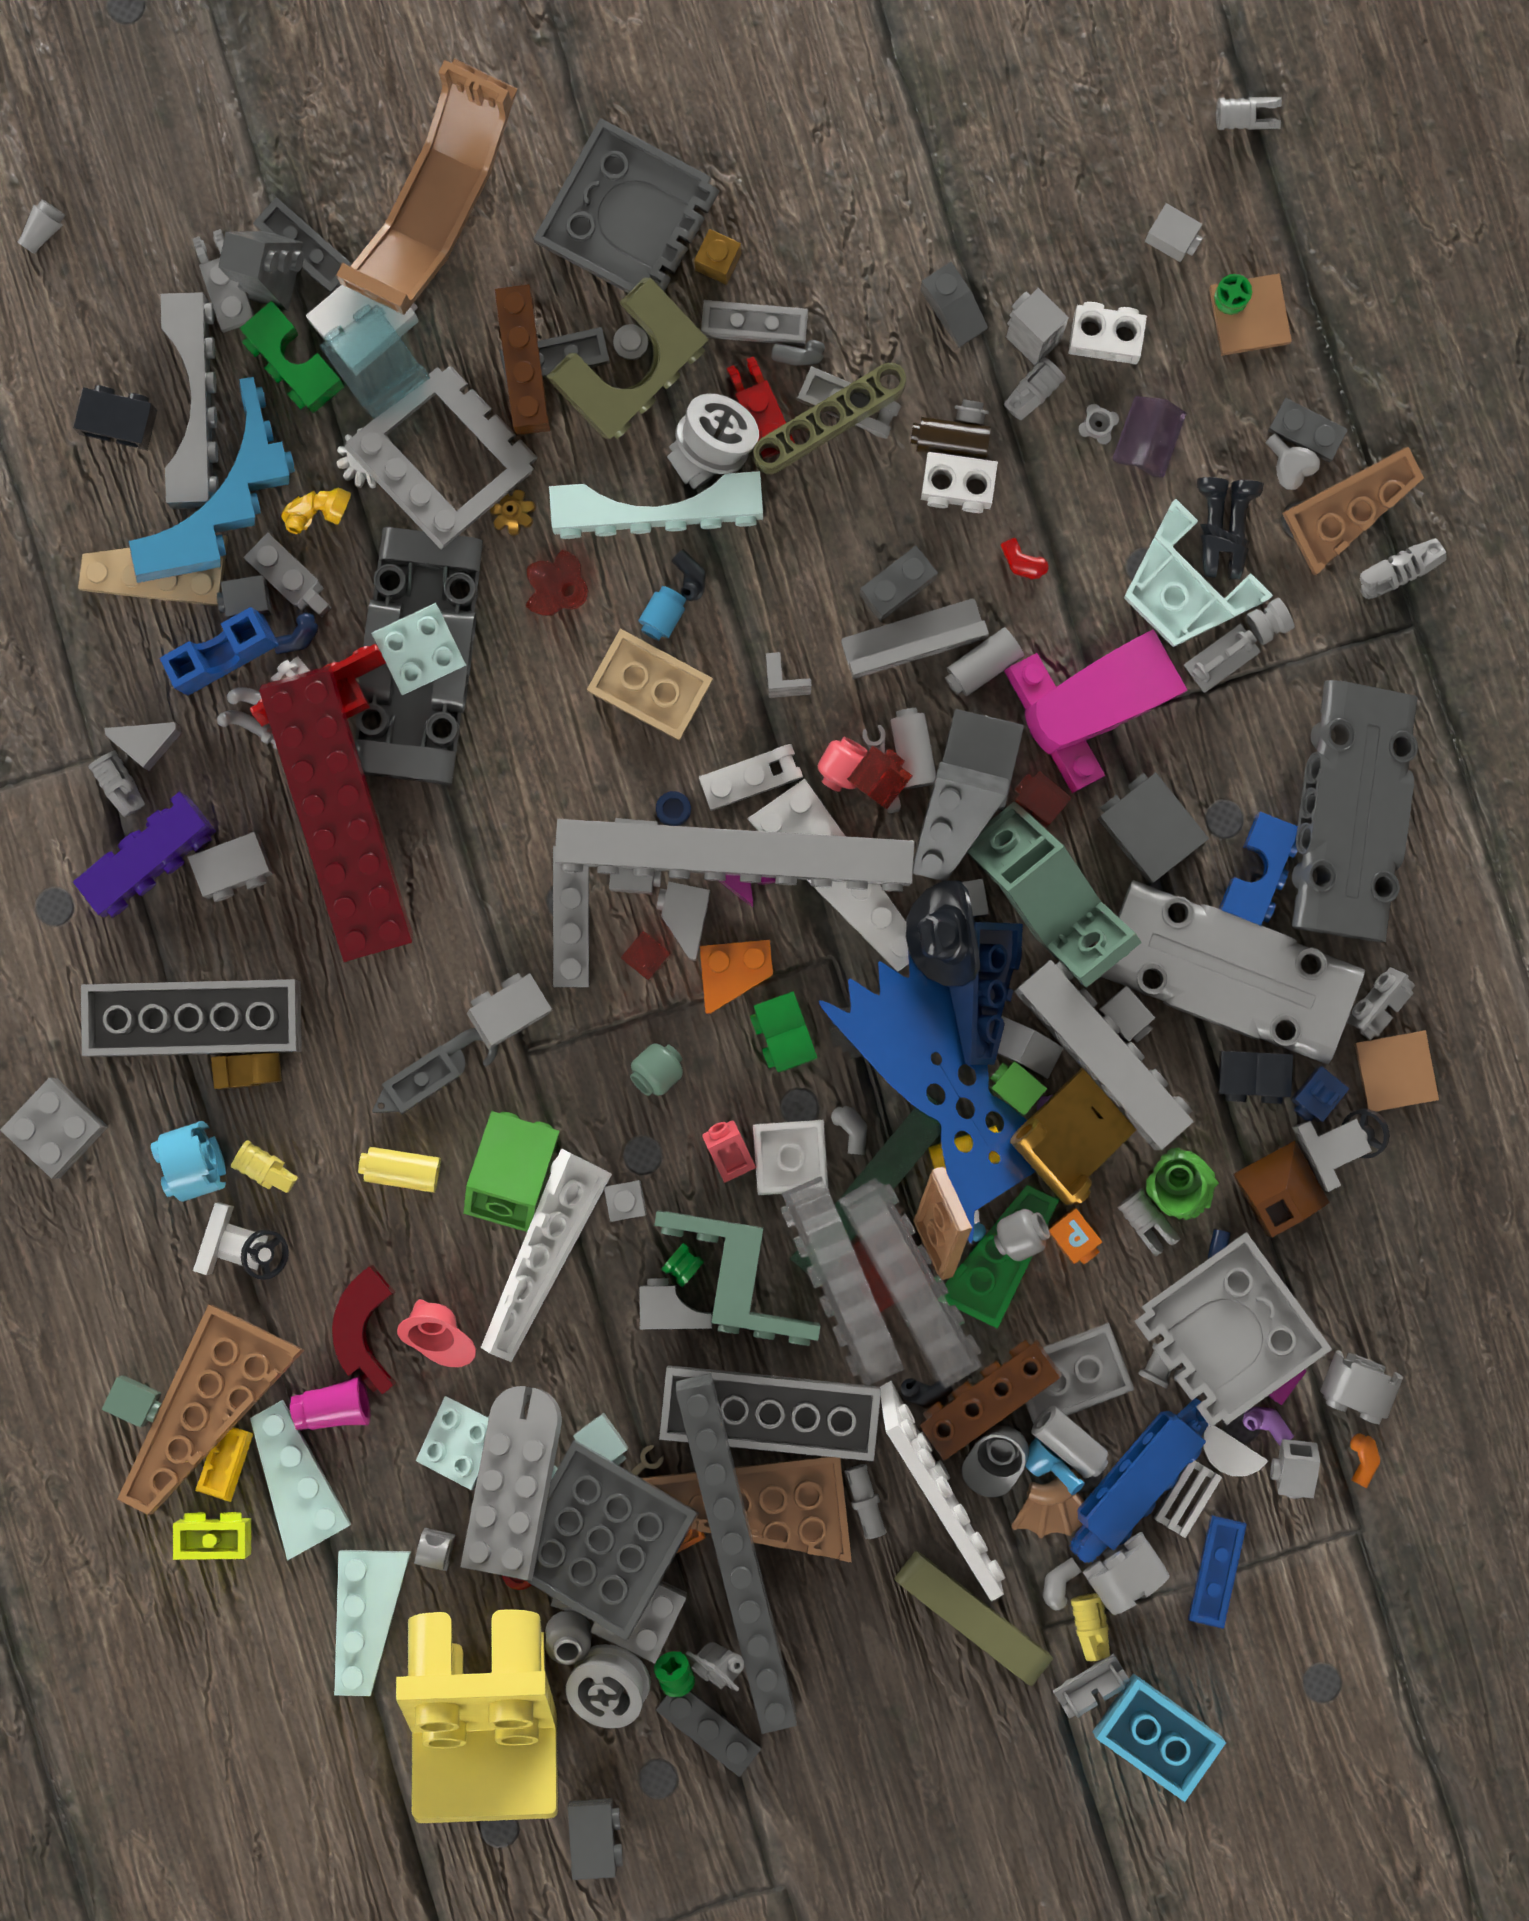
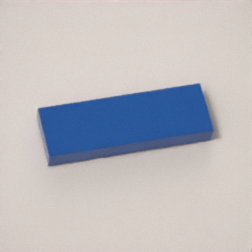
[1188,1515,1247,1629]

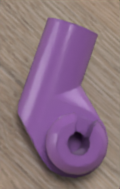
[1243,1406,1294,1446]

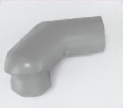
[831,1106,867,1155]
[1043,1557,1082,1611]

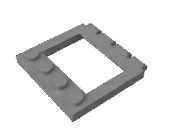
[344,366,538,550]

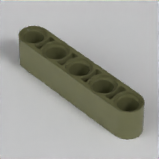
[754,363,906,474]
[893,1550,1054,1687]

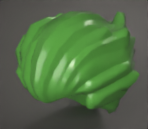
[1146,1147,1219,1220]

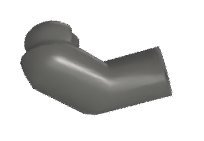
[772,340,825,366]

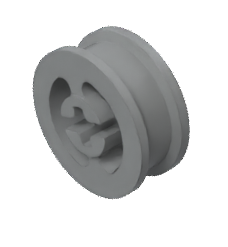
[675,394,759,474]
[566,1644,651,1728]

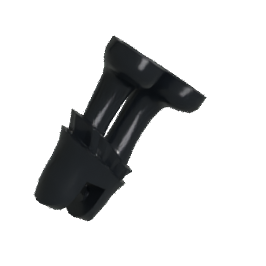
[1197,477,1264,580]

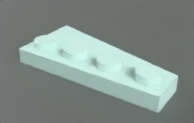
[250,1400,351,1561]
[334,1550,411,1696]

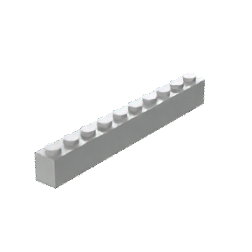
[555,819,914,892]

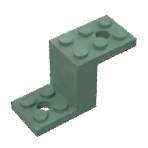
[966,801,1142,988]
[654,1210,821,1346]

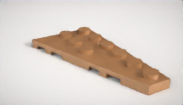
[117,1304,304,1515]
[641,1456,852,1563]

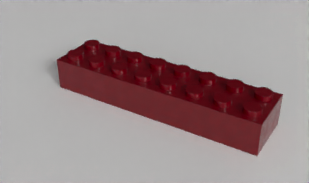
[259,665,413,962]

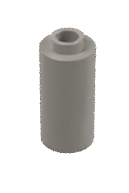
[945,627,1024,697]
[890,708,936,789]
[1031,1406,1108,1478]

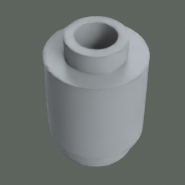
[667,441,716,490]

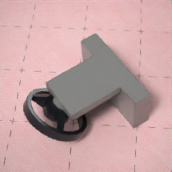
[1292,1109,1390,1192]

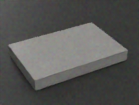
[1025,1323,1135,1425]

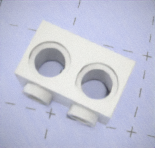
[1068,302,1147,364]
[921,452,998,513]

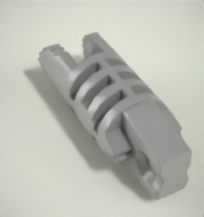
[1360,538,1447,599]

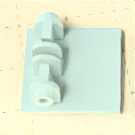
[371,603,466,695]
[416,1396,489,1490]

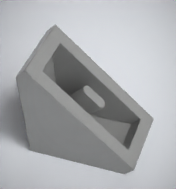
[104,722,181,771]
[997,1016,1064,1079]

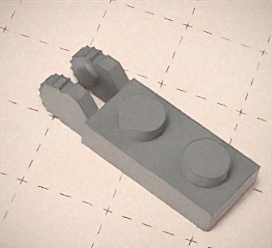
[193,229,254,333]

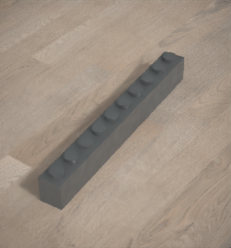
[676,1373,797,1734]

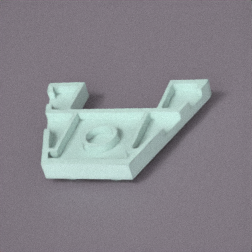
[1124,499,1273,647]

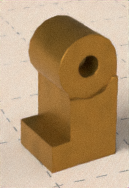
[211,1053,282,1090]

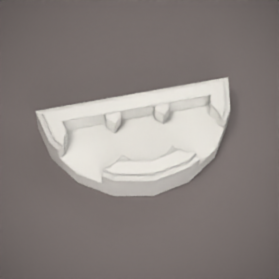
[1202,1425,1268,1476]

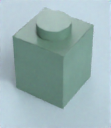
[102,1375,162,1428]

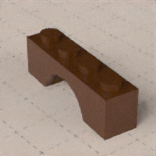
[495,284,551,436]

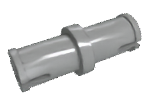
[845,1464,887,1539]

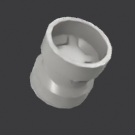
[1246,598,1295,645]

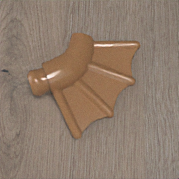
[1012,1469,1084,1539]

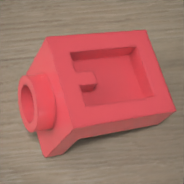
[702,1120,756,1183]

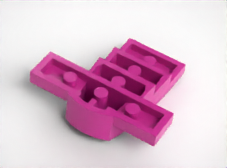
[1004,629,1187,794]

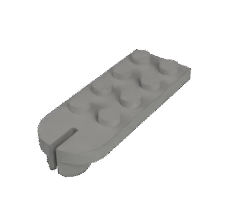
[460,1386,562,1581]

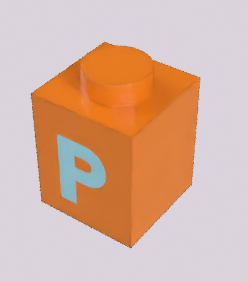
[1048,1208,1102,1265]

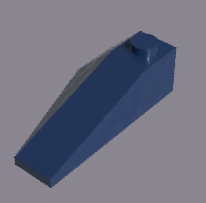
[949,922,1023,1065]

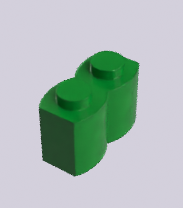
[750,991,818,1073]

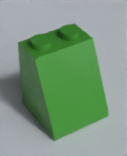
[463,1111,560,1232]

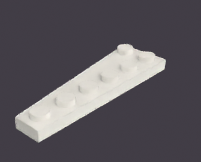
[748,779,909,972]

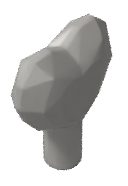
[1265,433,1320,490]

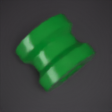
[1214,274,1252,315]
[661,1243,704,1288]
[654,1651,695,1698]

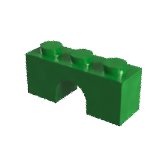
[240,301,344,414]

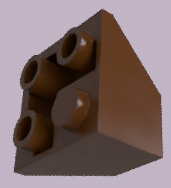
[1233,1140,1330,1237]

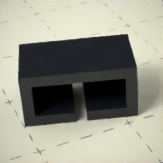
[73,385,157,451]

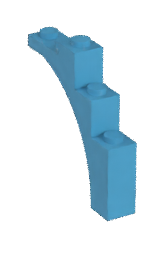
[129,377,295,583]

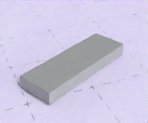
[701,300,808,346]

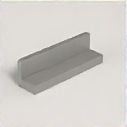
[841,599,989,679]

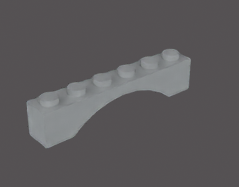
[160,292,219,509]

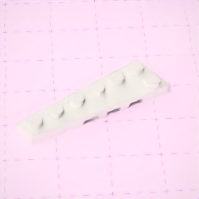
[481,1149,612,1362]

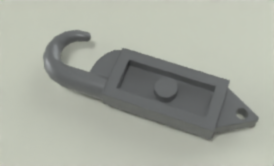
[372,1028,498,1115]

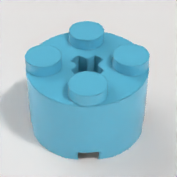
[151,1121,226,1202]

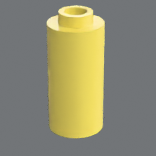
[358,1147,441,1193]

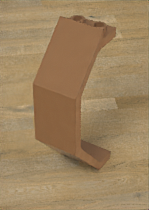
[336,58,517,315]

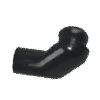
[671,549,706,601]
[900,1377,954,1408]

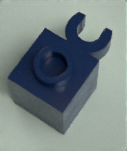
[1290,1066,1349,1122]

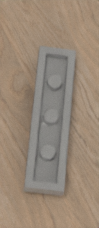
[553,846,589,988]

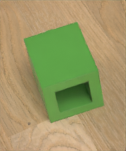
[990,1061,1047,1116]

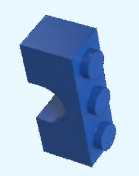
[160,607,279,696]
[1219,811,1298,926]

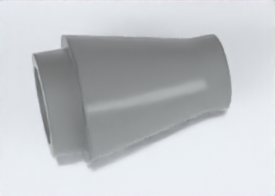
[17,199,65,254]

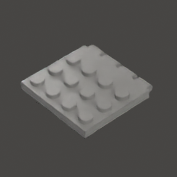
[1134,1232,1332,1427]

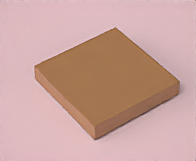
[1209,273,1292,356]
[1354,1030,1439,1112]

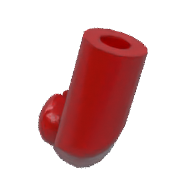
[1000,538,1049,580]

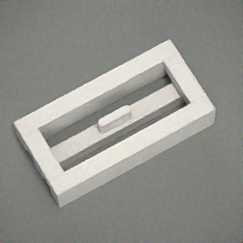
[1154,1461,1222,1538]

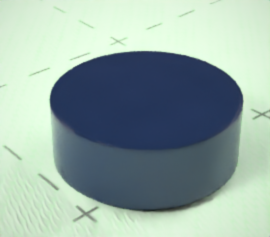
[656,791,691,826]

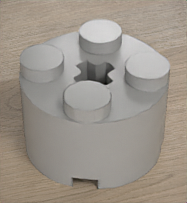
[1320,1350,1403,1425]
[1082,1532,1169,1615]

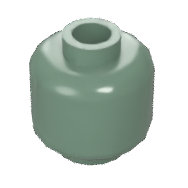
[630,1043,683,1096]

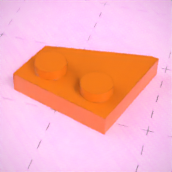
[700,940,773,1014]

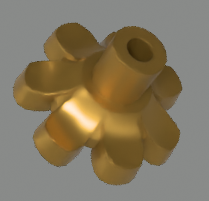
[490,489,536,536]

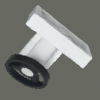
[193,1202,289,1280]

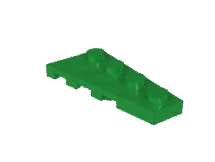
[933,1185,1059,1329]

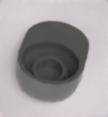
[962,1424,1029,1497]

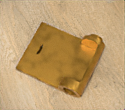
[1010,1068,1136,1205]

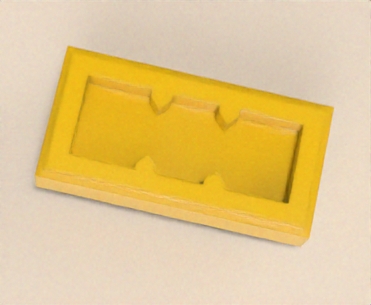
[195,1427,254,1502]

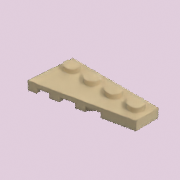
[78,535,228,606]

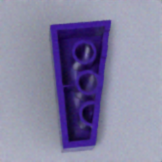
[73,791,216,918]

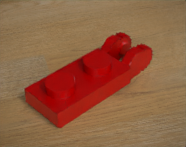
[726,356,795,460]

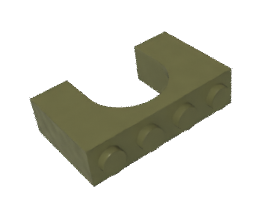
[545,278,709,439]

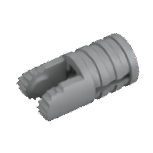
[1216,97,1282,130]
[1117,1188,1181,1257]

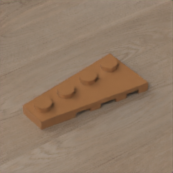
[1282,447,1424,575]

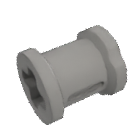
[1138,1343,1172,1389]

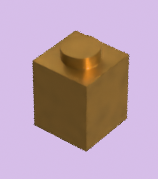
[694,229,741,285]

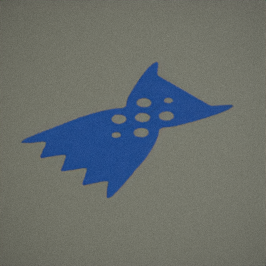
[819,952,1036,1243]

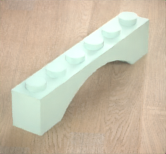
[549,471,763,539]

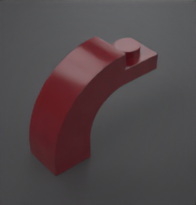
[332,1265,397,1394]

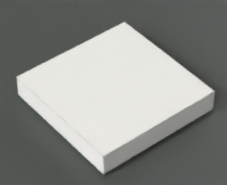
[753,1120,828,1195]

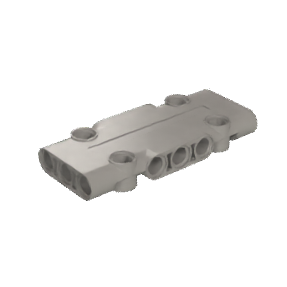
[1101,880,1365,1065]

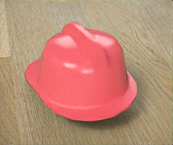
[397,1299,476,1367]

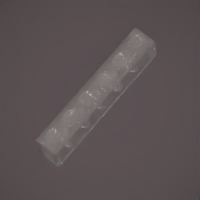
[780,1176,904,1386]
[838,1178,982,1388]

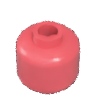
[817,737,870,792]

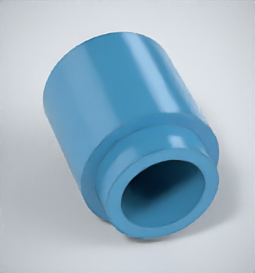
[638,586,686,641]

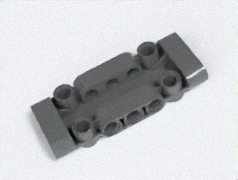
[355,527,483,785]
[1292,680,1418,942]

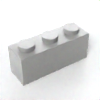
[1006,288,1069,366]

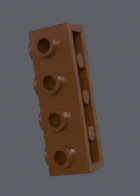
[919,1339,1062,1461]

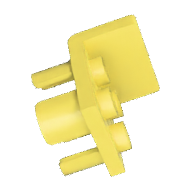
[396,1610,558,1823]

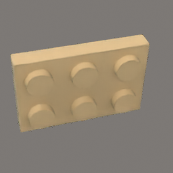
[587,628,713,742]

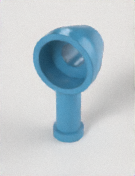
[1025,1438,1085,1495]

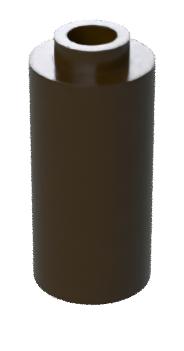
[910,417,991,460]

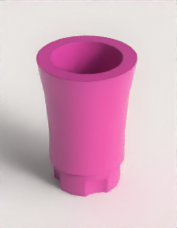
[290,1376,371,1430]

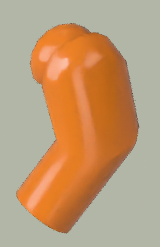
[1350,1433,1381,1488]

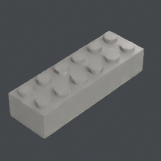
[1014,960,1194,1150]
[81,979,302,1057]
[659,1365,881,1461]

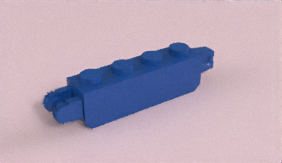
[1069,1398,1209,1563]

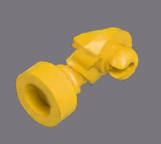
[281,487,351,534]

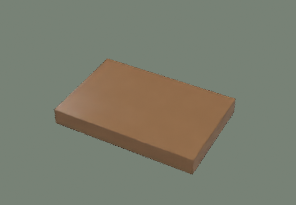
[914,1166,972,1280]

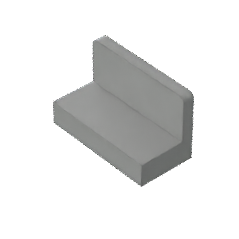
[766,652,812,698]

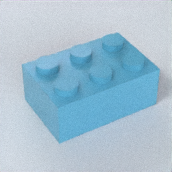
[1092,1673,1226,1802]

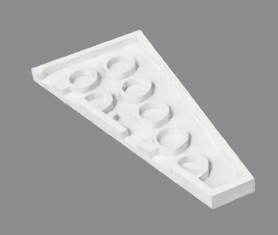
[880,1381,1005,1601]

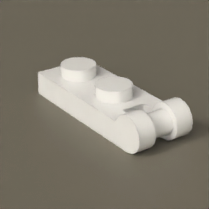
[699,744,803,811]

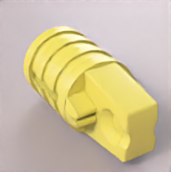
[231,1140,298,1193]
[1070,1593,1110,1662]

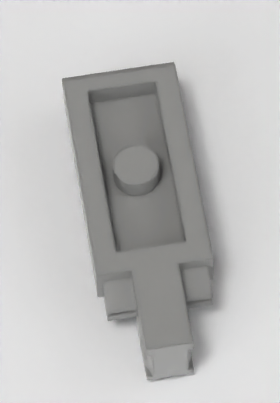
[243,532,331,618]

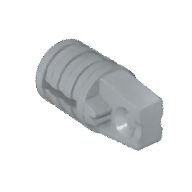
[1004,357,1066,420]
[88,750,145,817]

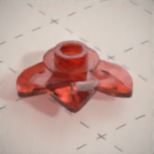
[526,550,588,616]

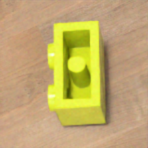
[173,1512,251,1560]

